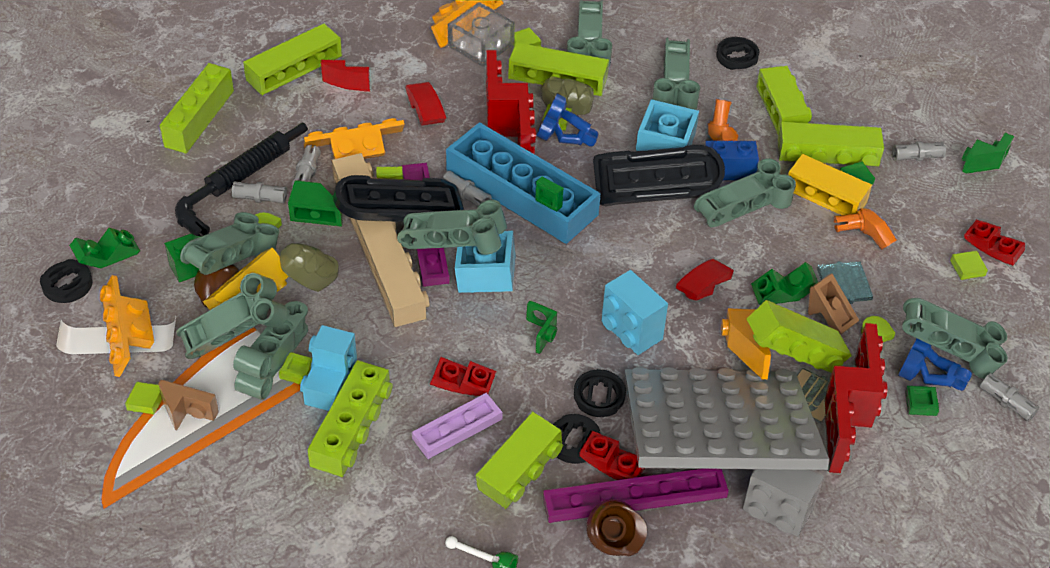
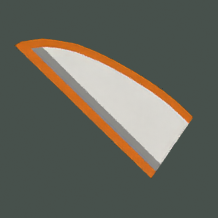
[101,327,300,509]

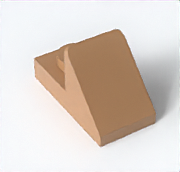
[808,273,859,334]
[158,380,219,431]

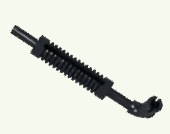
[175,122,308,237]

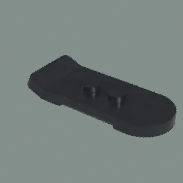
[593,145,725,207]
[333,175,464,222]

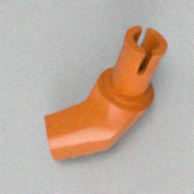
[708,99,739,141]
[834,208,897,250]

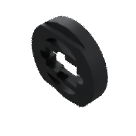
[716,37,759,70]
[40,259,93,303]
[574,369,626,417]
[553,414,601,464]

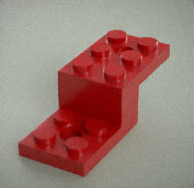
[486,50,536,154]
[824,323,888,473]

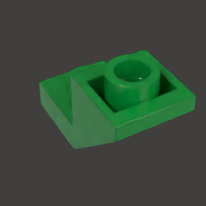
[962,133,1014,174]
[69,228,140,269]
[751,262,818,305]

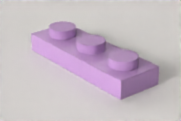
[412,393,503,459]

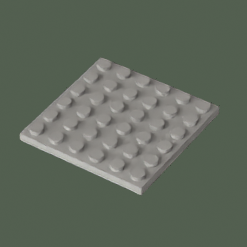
[624,367,829,470]

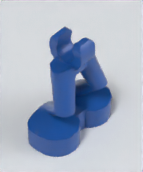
[536,93,598,147]
[898,338,972,391]

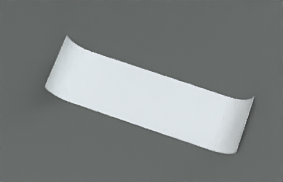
[56,317,176,354]

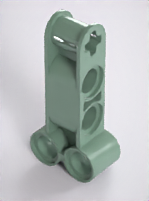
[567,0,612,67]
[652,38,700,110]
[694,158,796,227]
[397,200,507,255]
[180,212,279,275]
[176,273,287,359]
[902,298,1008,379]
[233,301,308,400]

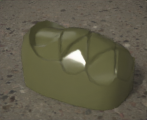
[541,77,594,115]
[280,243,339,292]

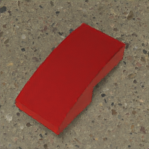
[321,60,370,92]
[405,82,446,126]
[964,219,1025,266]
[676,259,734,300]
[430,357,497,396]
[580,431,645,480]

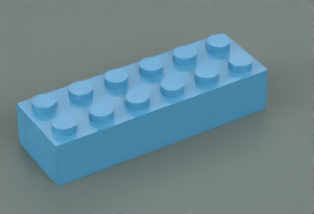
[446,122,601,244]

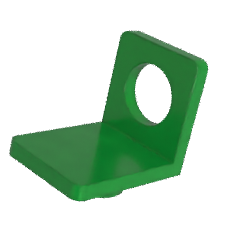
[526,301,557,354]

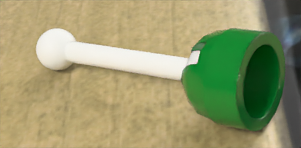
[445,536,518,568]

